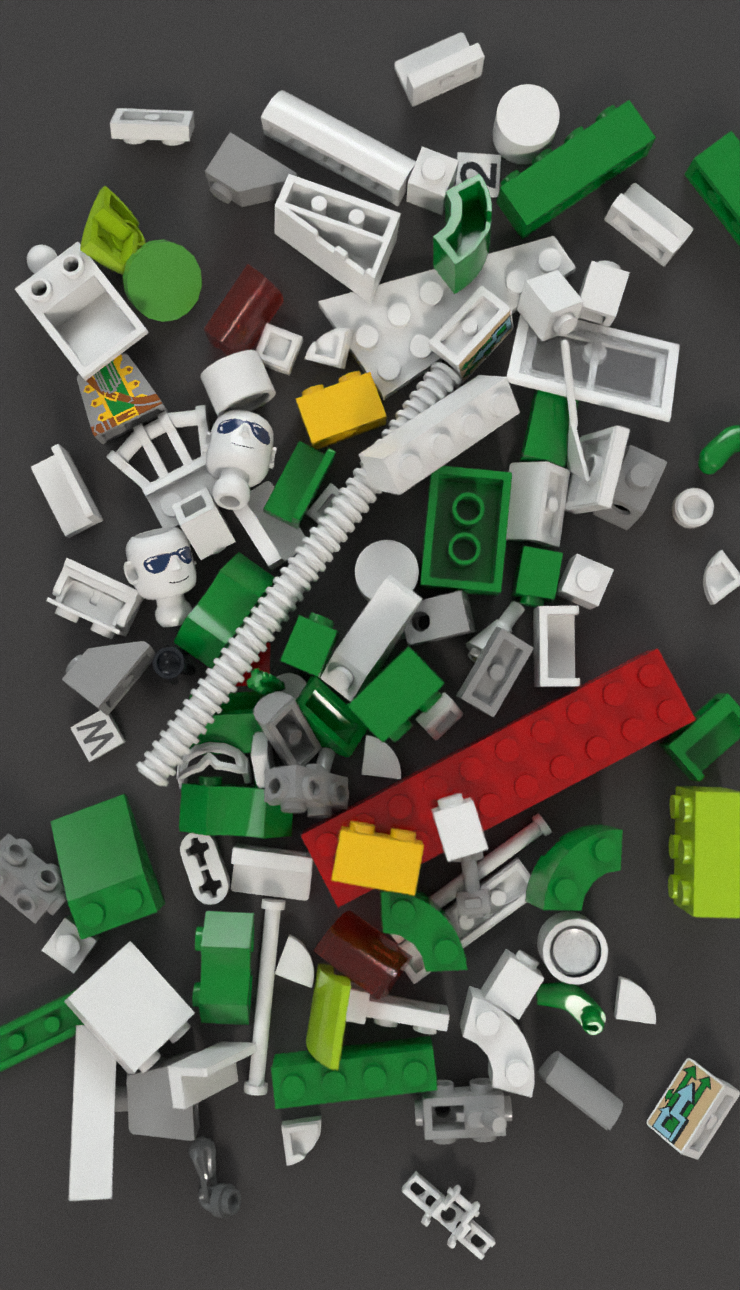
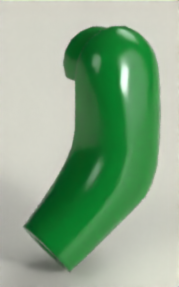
[698,425,740,475]
[536,982,606,1035]

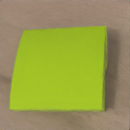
[306,963,351,1070]

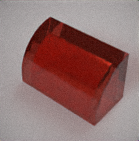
[203,264,284,355]
[314,910,413,1000]

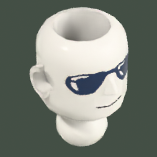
[203,410,277,510]
[124,527,197,627]

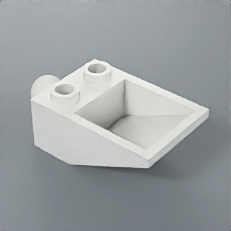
[15,241,149,381]

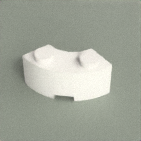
[460,986,534,1098]

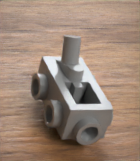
[264,747,349,818]
[0,833,67,924]
[414,1078,512,1144]

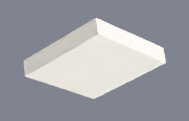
[565,425,630,514]

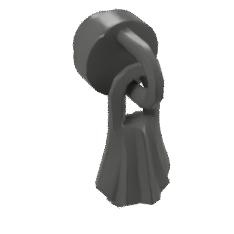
[188,1135,241,1219]

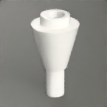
[466,601,525,663]

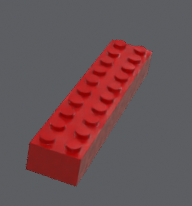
[301,648,696,907]

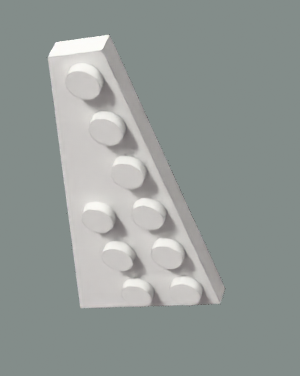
[318,236,576,400]

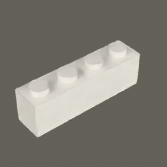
[358,375,520,495]

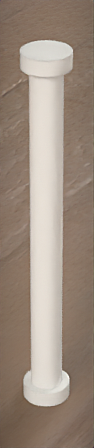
[391,813,552,944]
[244,898,286,1095]

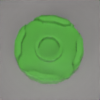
[123,239,202,322]

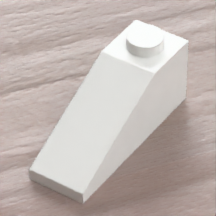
[320,575,422,702]

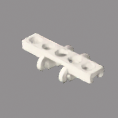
[402,1171,495,1260]

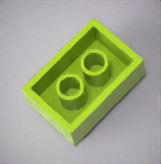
[668,786,740,918]

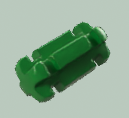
[247,668,286,696]

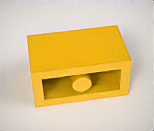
[296,371,387,450]
[332,821,424,896]

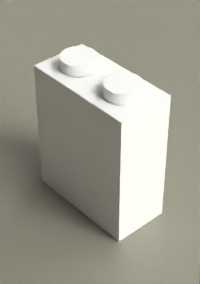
[64,941,195,1074]

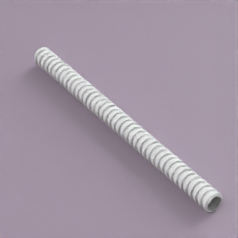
[136,362,461,787]

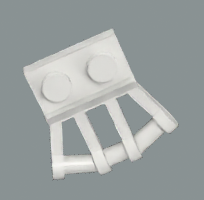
[106,405,220,528]

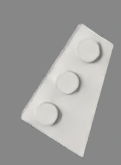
[275,174,401,304]

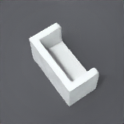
[533,606,580,687]

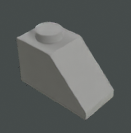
[205,132,297,207]
[62,641,156,715]

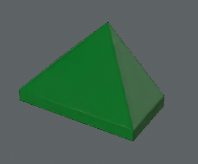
[295,676,368,757]

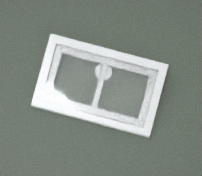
[506,314,680,422]

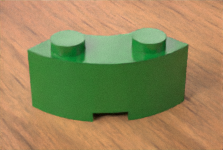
[433,174,492,294]
[174,552,275,669]
[179,776,293,838]
[525,824,623,911]
[380,889,467,972]
[192,911,254,1025]

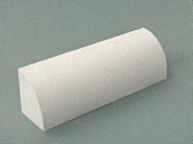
[261,90,416,206]

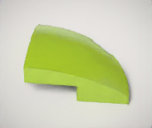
[80,186,145,275]

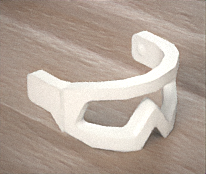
[176,742,252,789]

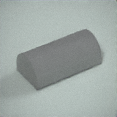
[254,692,322,766]
[537,1051,623,1130]

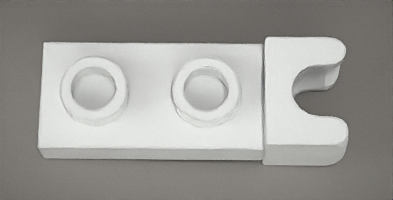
[346,980,450,1035]

